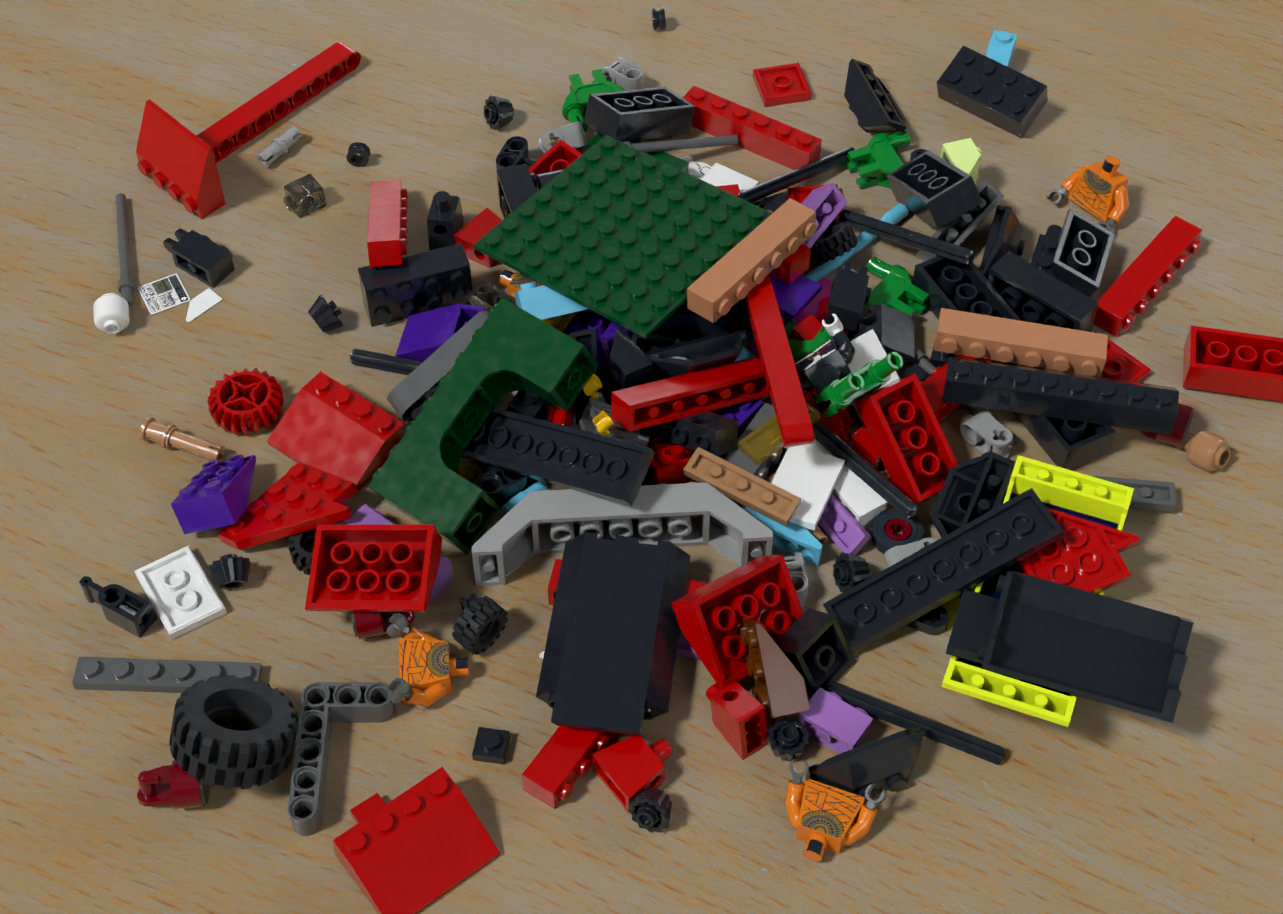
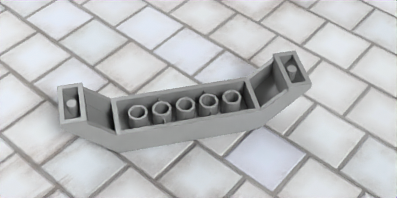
[472,482,773,586]

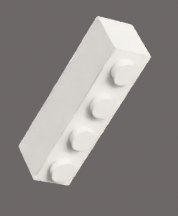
[801,438,887,529]

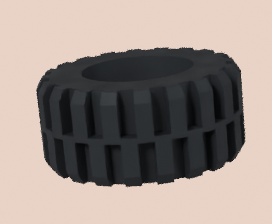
[169,675,298,790]

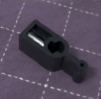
[79,576,157,638]

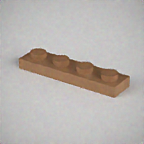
[683,447,801,527]

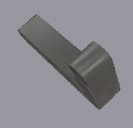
[387,310,489,421]
[288,682,396,836]

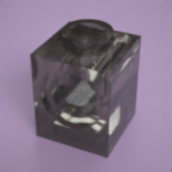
[283,174,326,219]

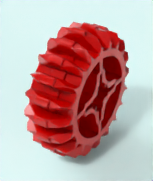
[208,367,284,436]

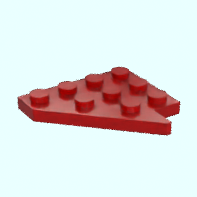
[217,462,357,550]
[1019,507,1140,594]

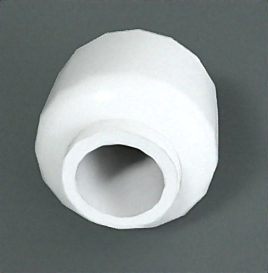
[93,293,130,334]

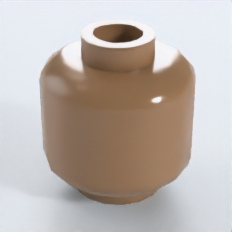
[1185,431,1231,472]

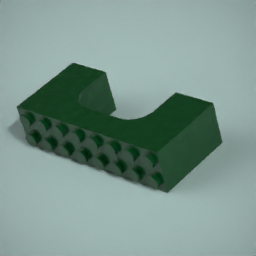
[368,297,599,555]

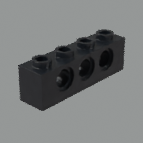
[642,411,738,457]

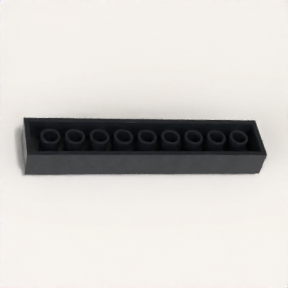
[912,256,1115,470]

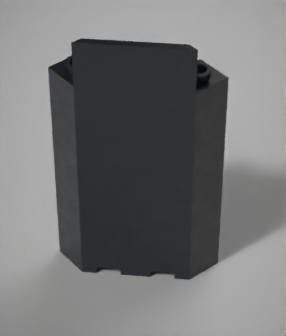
[536,532,691,735]
[945,569,1194,723]

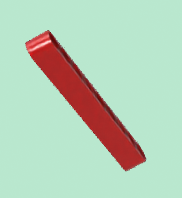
[196,41,361,163]
[744,274,814,448]

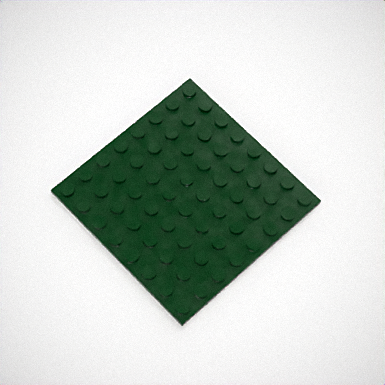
[473,135,773,338]

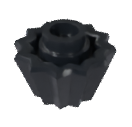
[484,95,514,130]
[308,295,344,333]
[833,552,870,592]
[208,554,251,590]
[766,717,811,761]
[628,788,672,833]

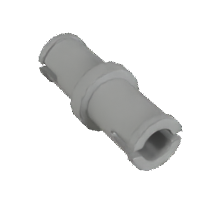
[256,125,302,168]

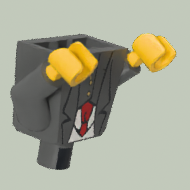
[579,374,650,447]

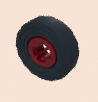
[871,509,924,554]

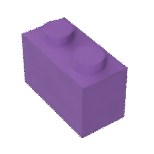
[798,687,873,754]

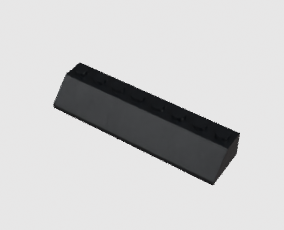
[942,356,1179,435]

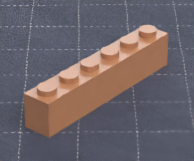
[687,198,817,323]
[934,308,1108,377]

